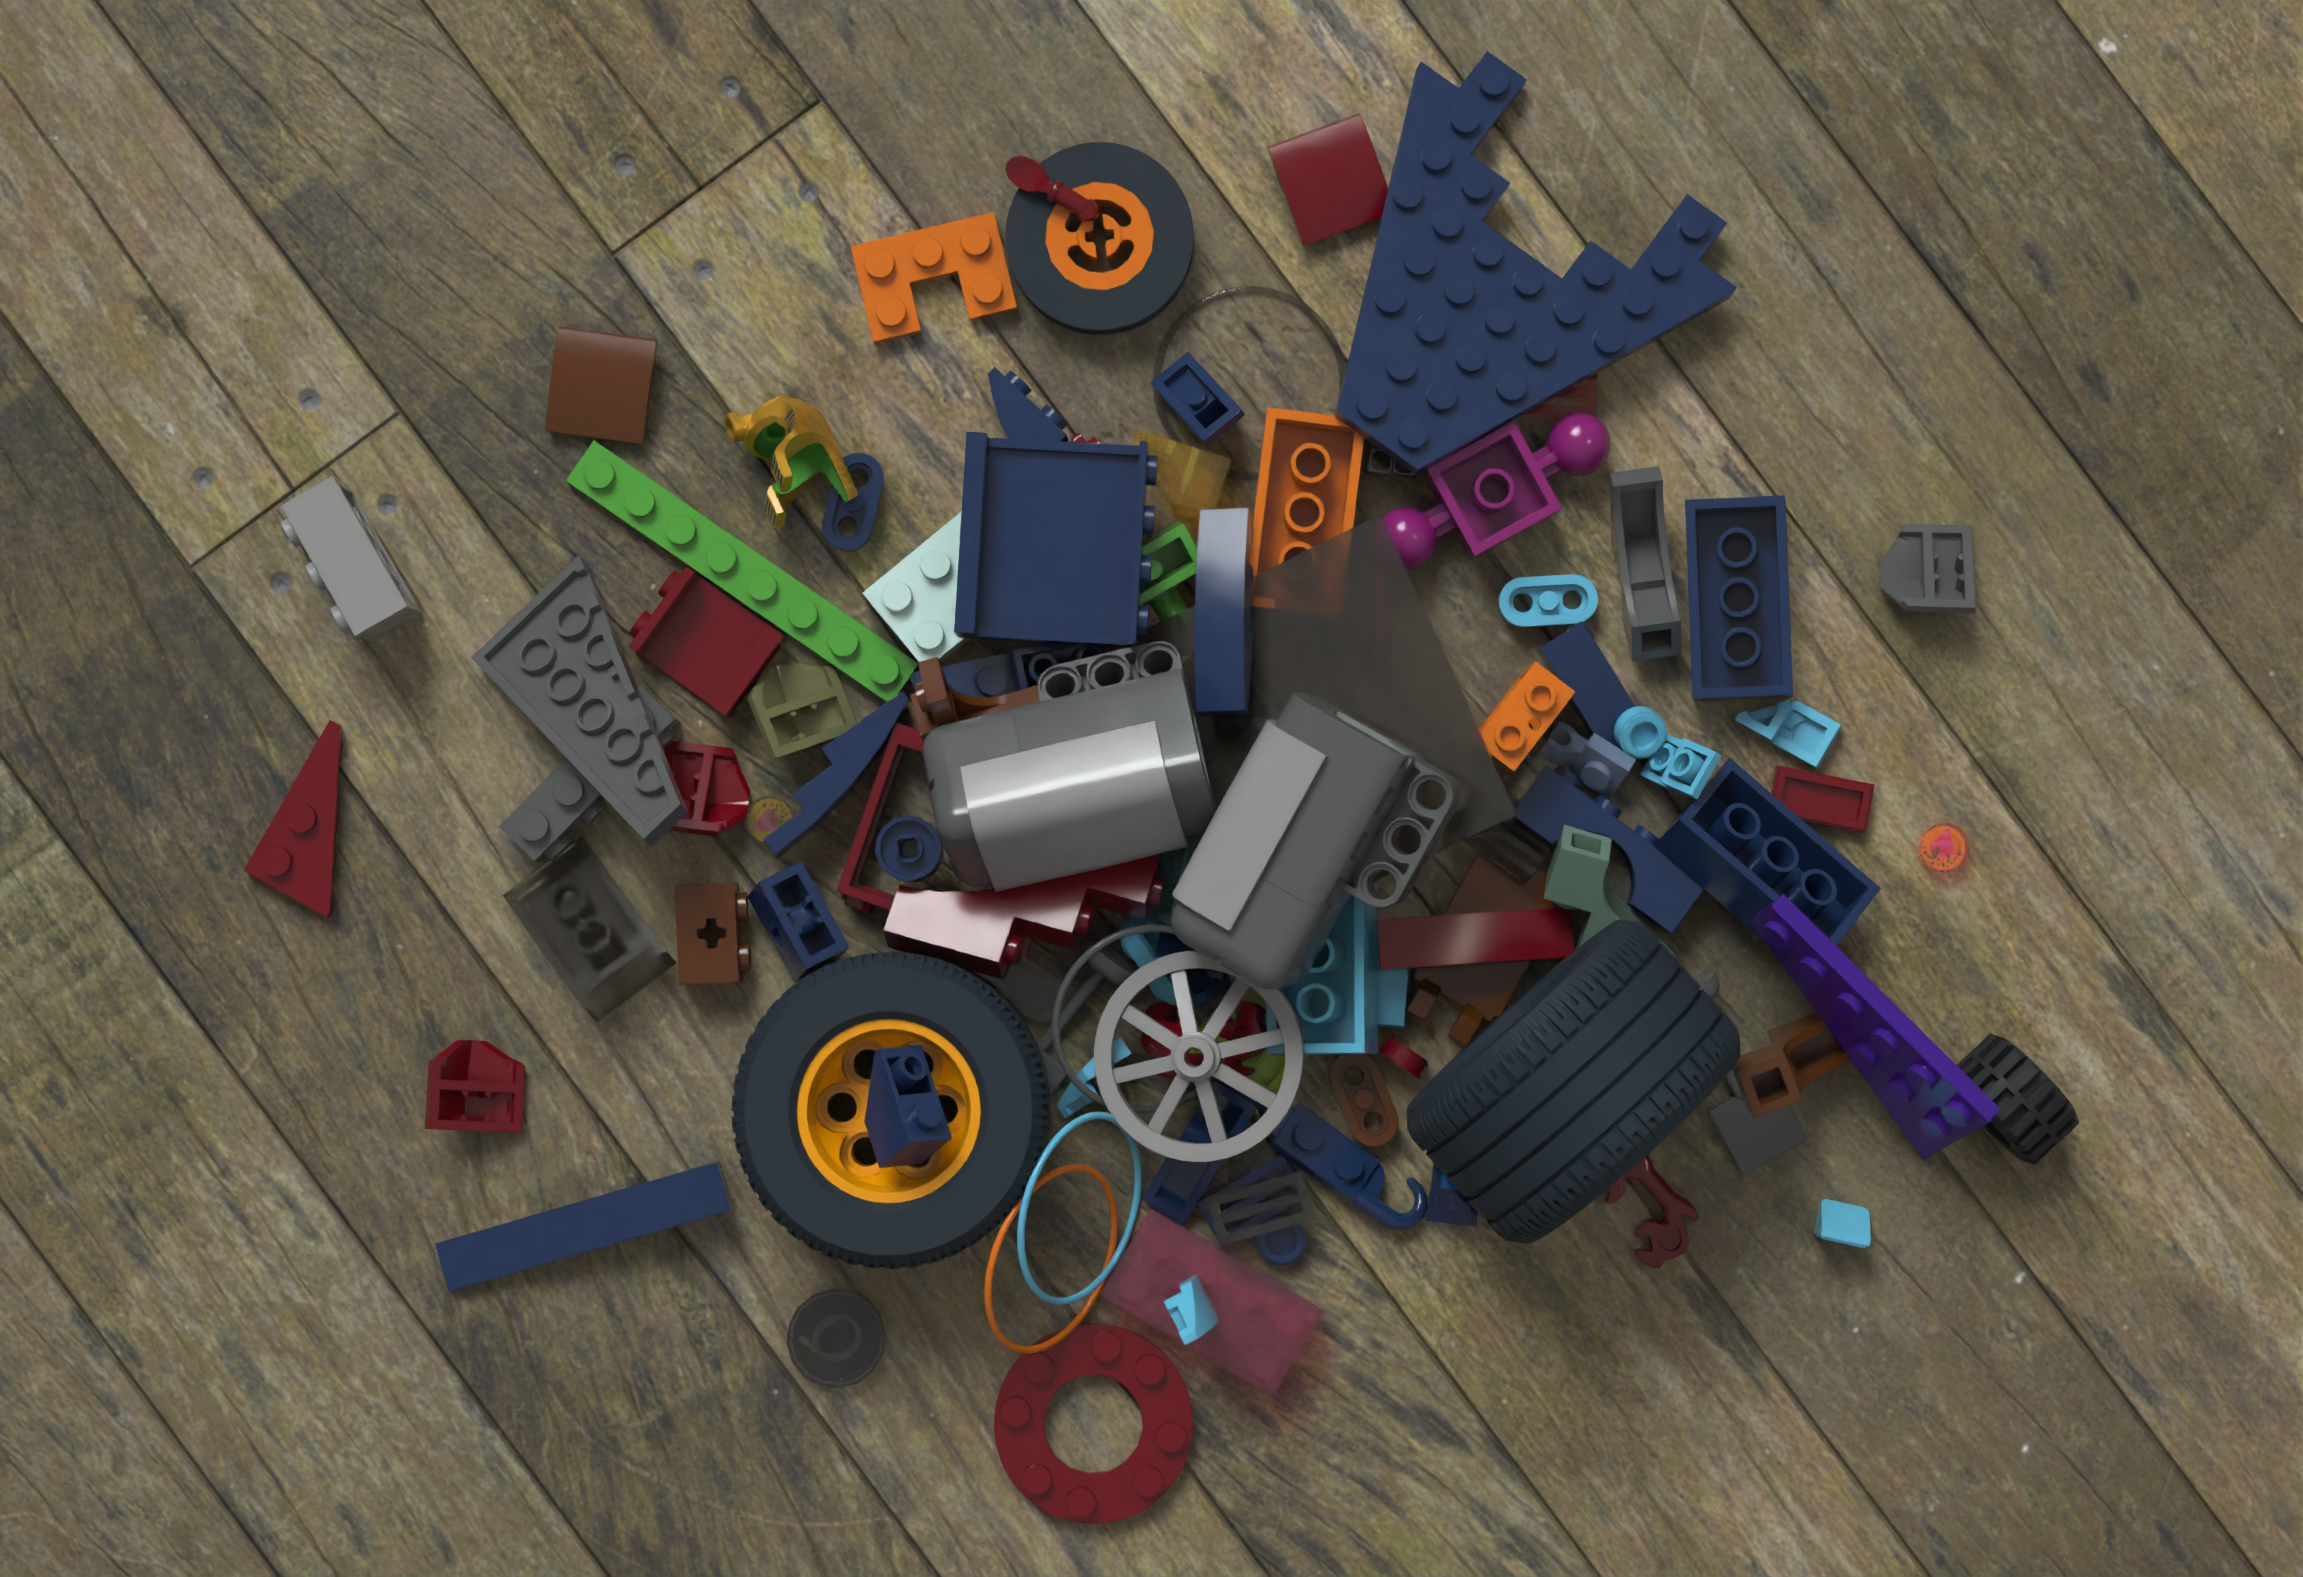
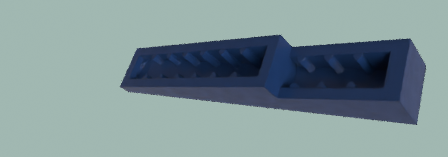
[435,1160,734,1291]

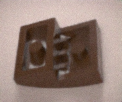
[545,326,658,444]

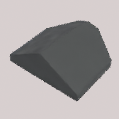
[1880,524,1976,613]

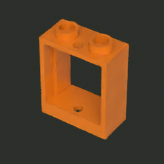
[1466,661,1575,776]

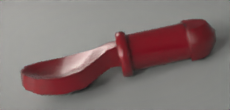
[1005,155,1099,222]

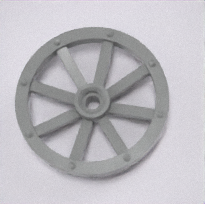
[1094,951,1305,1162]

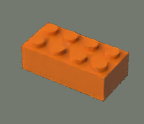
[1249,407,1364,621]

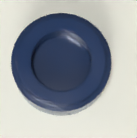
[1256,1215,1306,1266]

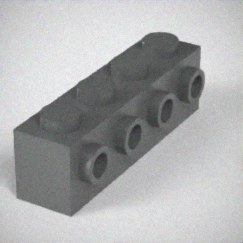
[499,684,680,863]

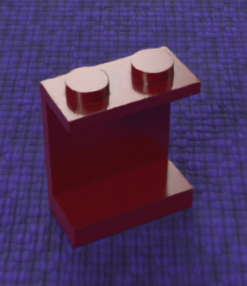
[629,566,787,719]

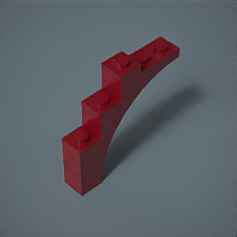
[884,855,1167,979]

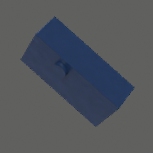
[1685,495,1793,702]
[1654,758,1881,946]

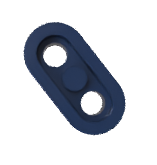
[822,453,884,552]

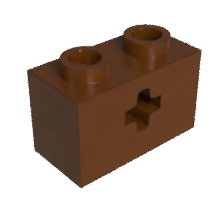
[674,882,751,985]

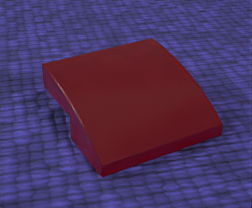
[1267,113,1388,246]

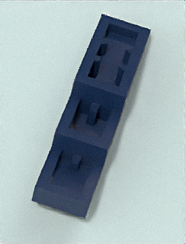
[1195,508,1255,716]
[763,691,909,860]

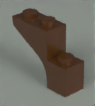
[1732,1013,1851,1118]

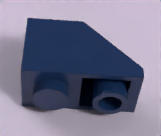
[864,1045,952,1168]

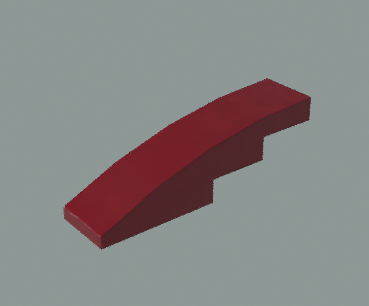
[1375,908,1574,971]

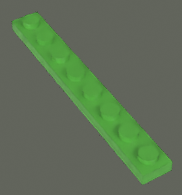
[566,440,919,702]

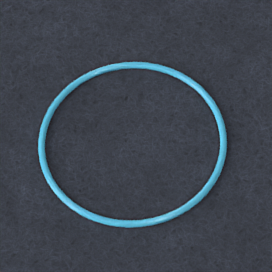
[1017,1112,1142,1305]

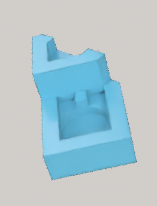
[1735,699,1842,770]
[1057,1036,1131,1118]

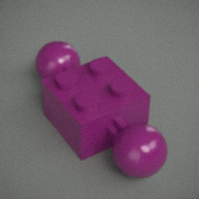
[1373,413,1611,571]

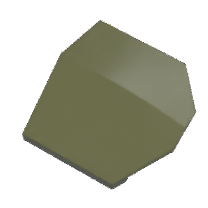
[747,661,857,761]

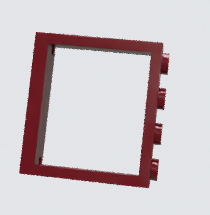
[836,722,1033,957]

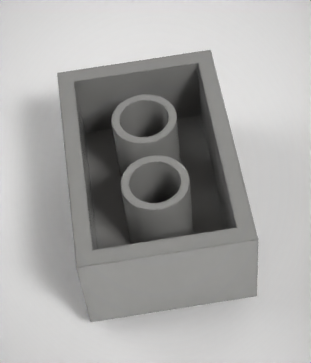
[281,476,422,643]

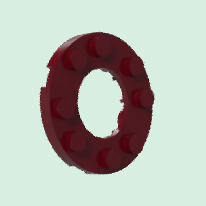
[994,1323,1193,1524]

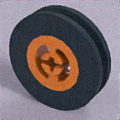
[1005,142,1194,335]

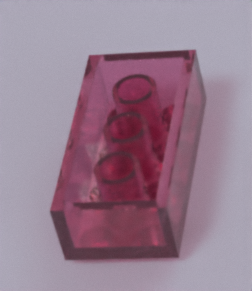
[1100,1205,1323,1397]

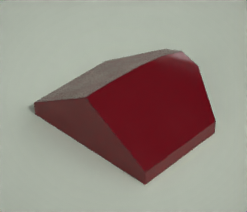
[664,741,751,837]
[425,1040,526,1133]

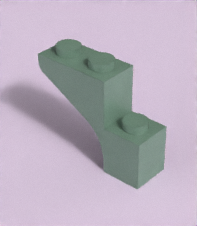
[1543,825,1676,957]

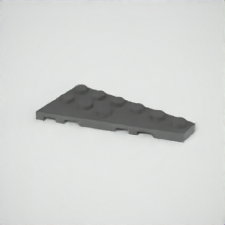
[471,555,688,847]

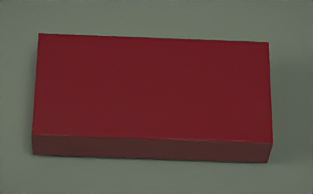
[1770,766,1875,833]

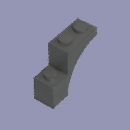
[1610,466,1681,661]

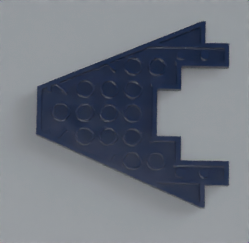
[1335,51,1737,475]

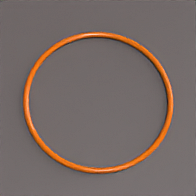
[984,1164,1118,1354]

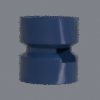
[875,816,945,883]

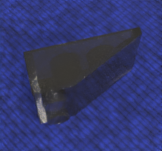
[503,836,676,1022]

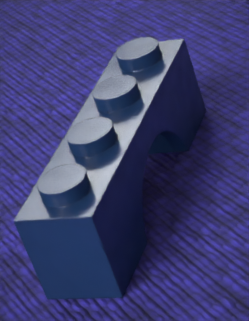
[1508,765,1704,933]

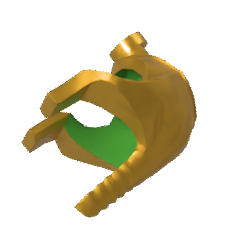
[724,396,858,528]

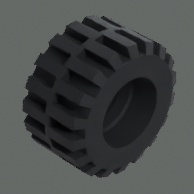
[1957,1033,2079,1165]

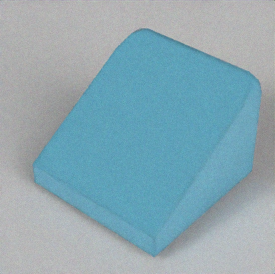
[1813,1199,1871,1248]

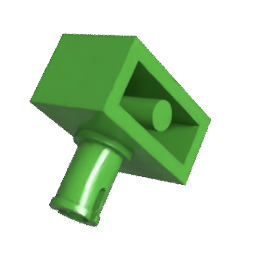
[1140,521,1197,640]

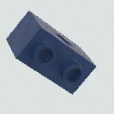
[747,861,849,983]

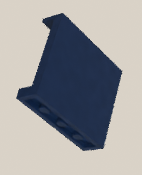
[954,432,1158,647]

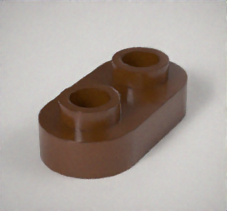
[1329,1054,1399,1147]

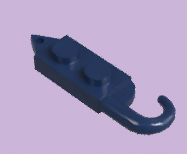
[1257,1103,1427,1230]

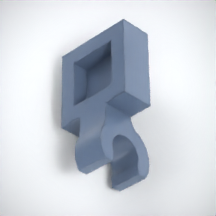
[1540,722,1636,799]

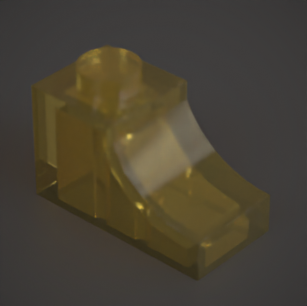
[1132,429,1234,521]

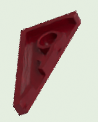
[244,720,343,918]

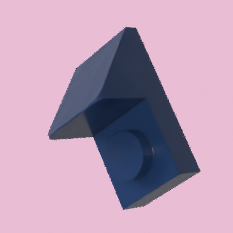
[1150,352,1245,446]

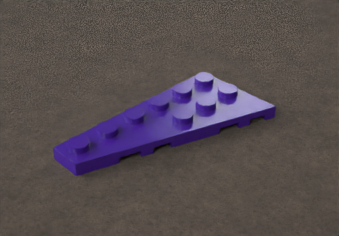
[1751,894,2000,1160]

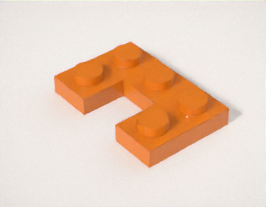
[850,212,1017,344]

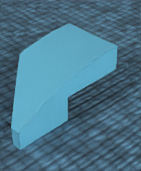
[1164,1274,1220,1345]

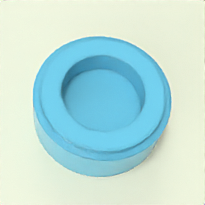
[1614,706,1667,759]

